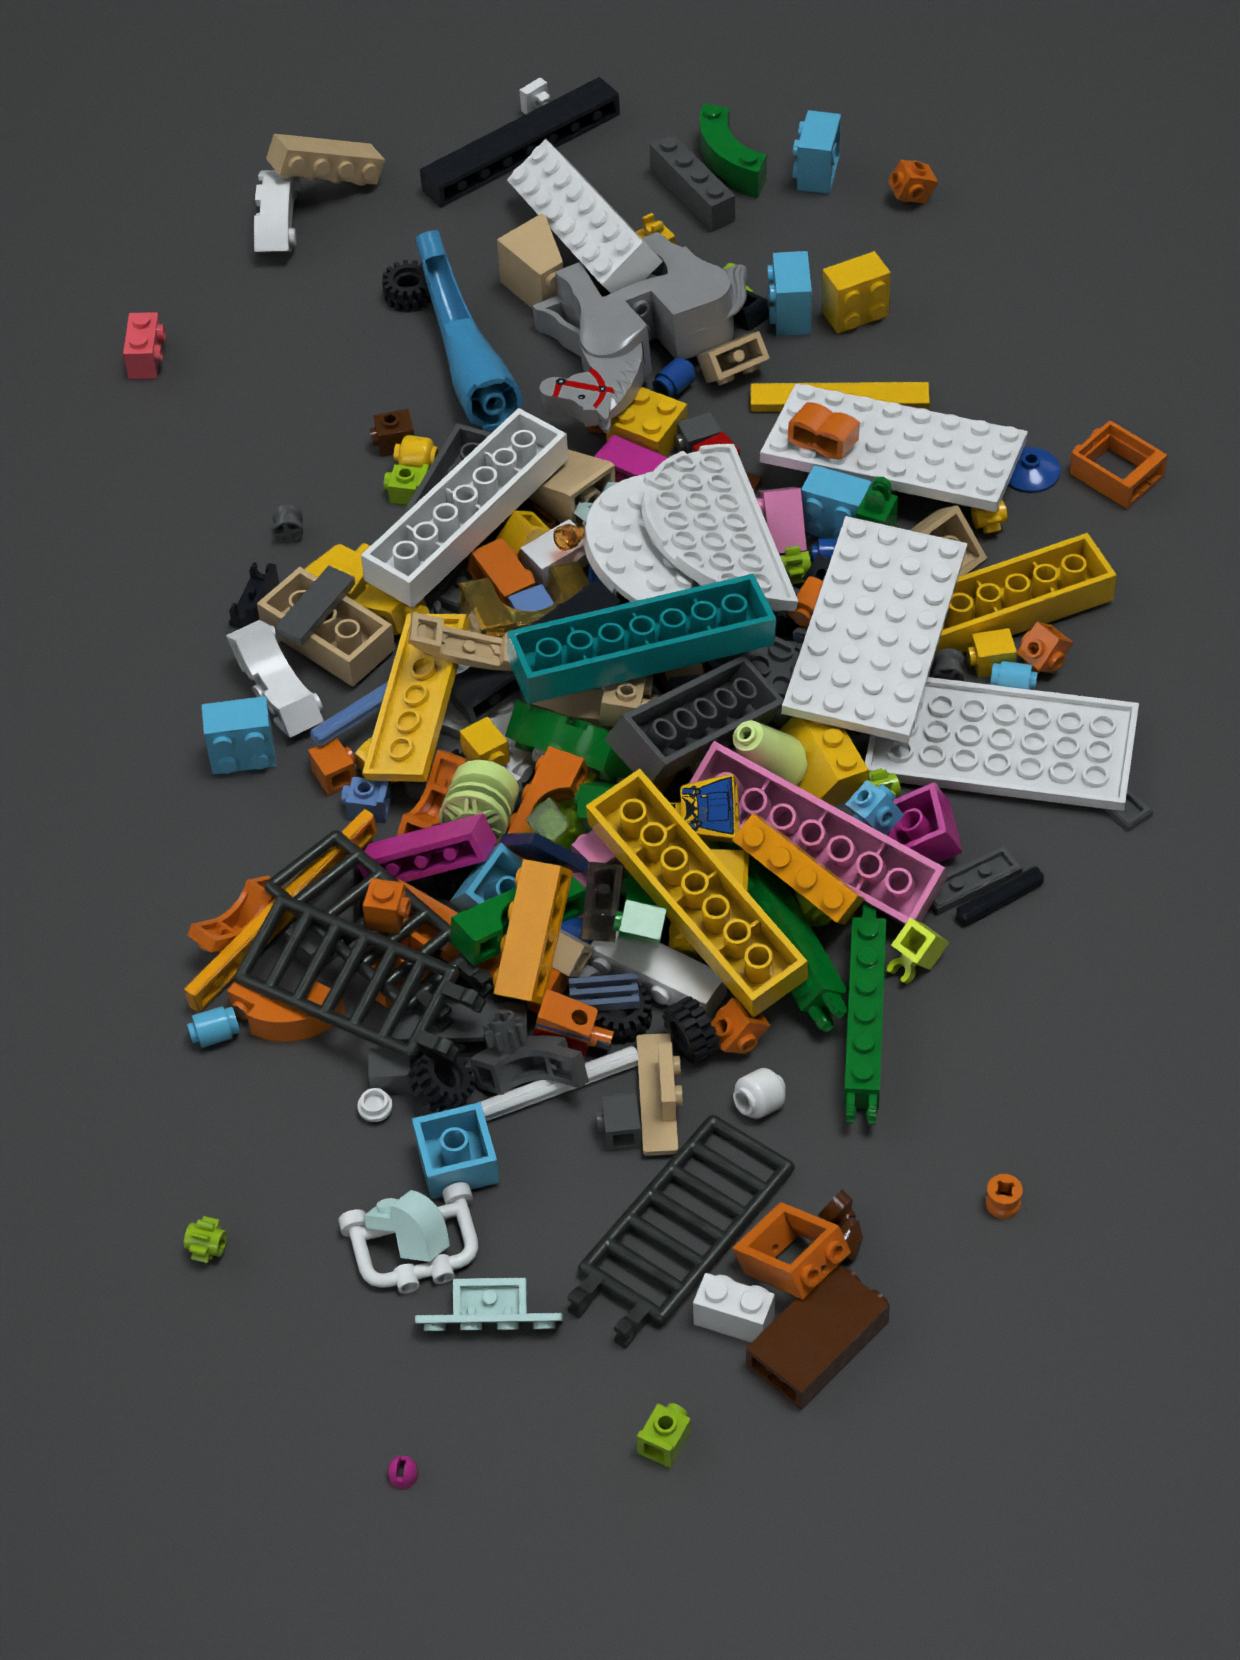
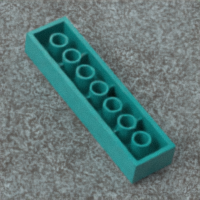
[507,573,776,704]

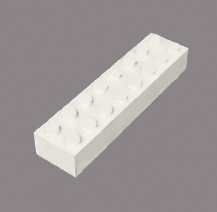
[507,139,663,293]
[361,408,568,608]

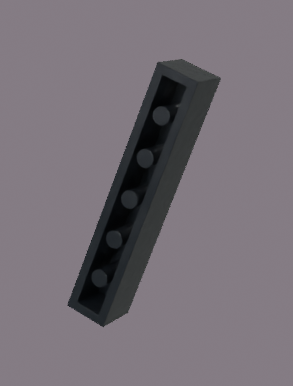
[449,579,622,725]

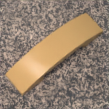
[408,612,513,671]

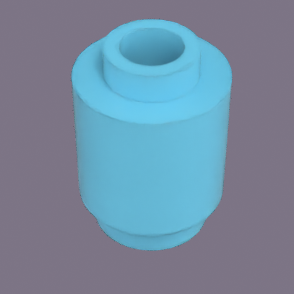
[990,661,1038,690]
[187,1006,240,1048]

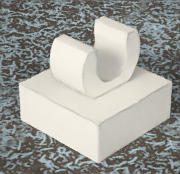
[519,78,550,114]

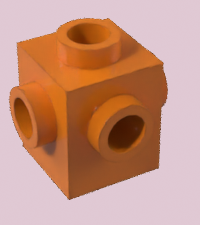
[888,159,938,204]
[1017,622,1074,674]
[710,998,771,1054]

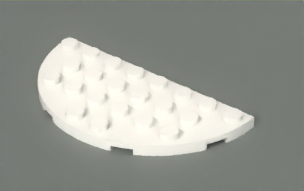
[641,444,798,611]
[584,472,700,603]

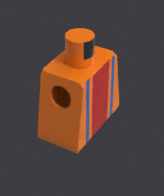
[534,989,614,1060]

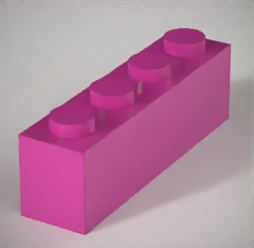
[594,434,667,482]
[357,813,497,882]

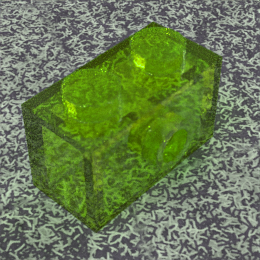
[525,797,590,851]

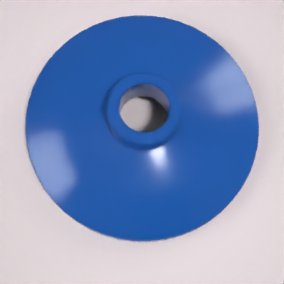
[1008,447,1061,493]

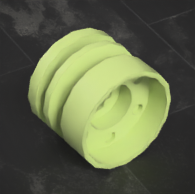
[439,759,519,845]

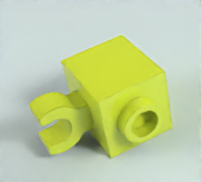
[887,917,950,984]

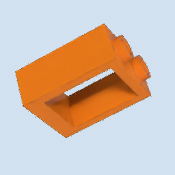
[1070,420,1168,509]
[732,1202,851,1300]

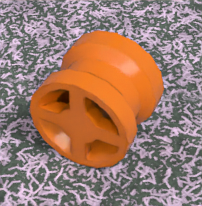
[986,1174,1023,1219]

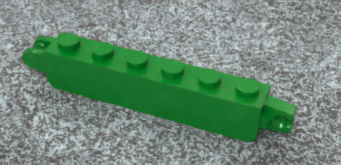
[718,841,848,1033]
[844,901,886,1125]

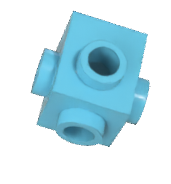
[845,780,904,835]

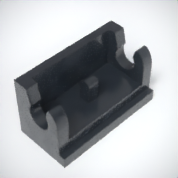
[229,562,279,628]

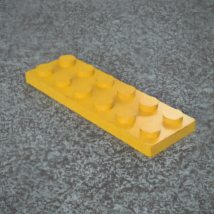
[362,614,470,782]

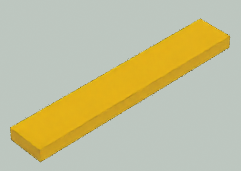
[751,382,930,412]

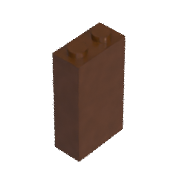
[746,1265,890,1410]

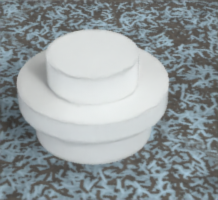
[357,1088,393,1122]

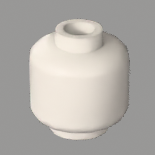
[733,1068,786,1119]

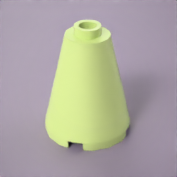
[733,720,808,786]

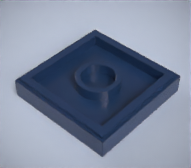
[499,832,589,873]

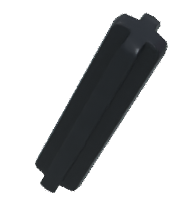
[956,866,1044,925]

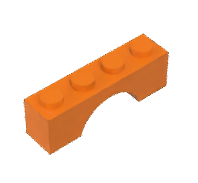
[507,746,590,860]

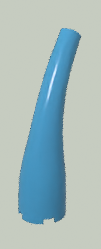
[414,230,523,431]

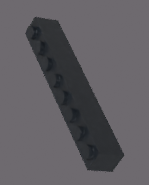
[420,77,620,208]

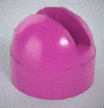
[387,1455,418,1489]

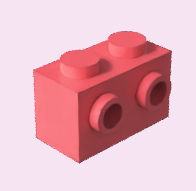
[123,312,166,379]

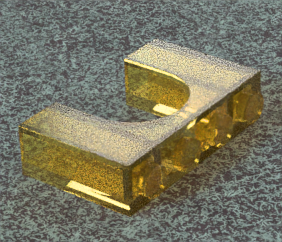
[459,561,590,638]

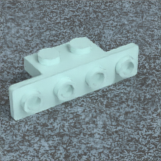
[415,1278,563,1331]

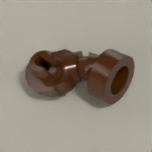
[818,1189,863,1260]

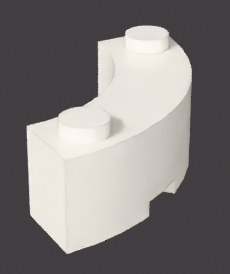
[254,170,301,253]
[226,620,324,737]

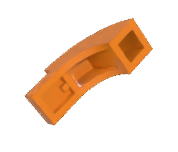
[396,750,471,836]
[187,875,285,953]
[227,981,346,1042]

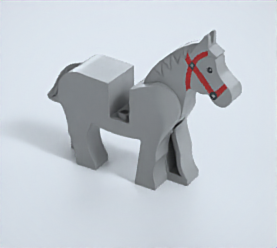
[532,232,747,433]

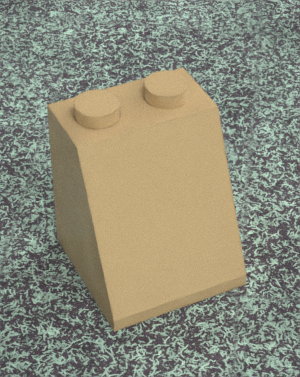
[497,213,563,309]
[528,449,616,531]

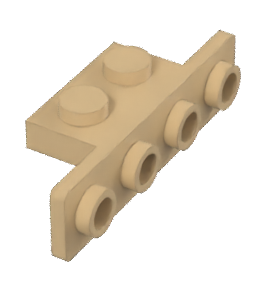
[636,1033,683,1156]

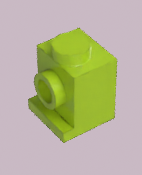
[384,464,430,505]
[637,1403,691,1468]

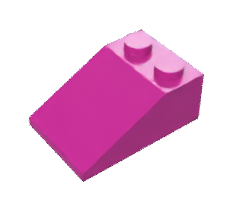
[887,782,963,863]

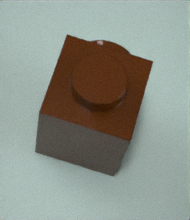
[369,409,414,457]

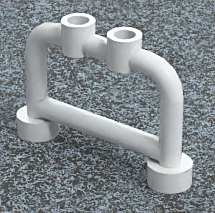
[338,1182,479,1294]

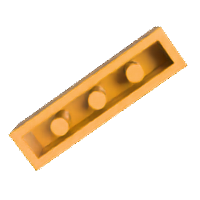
[732,813,865,925]
[493,859,573,1005]

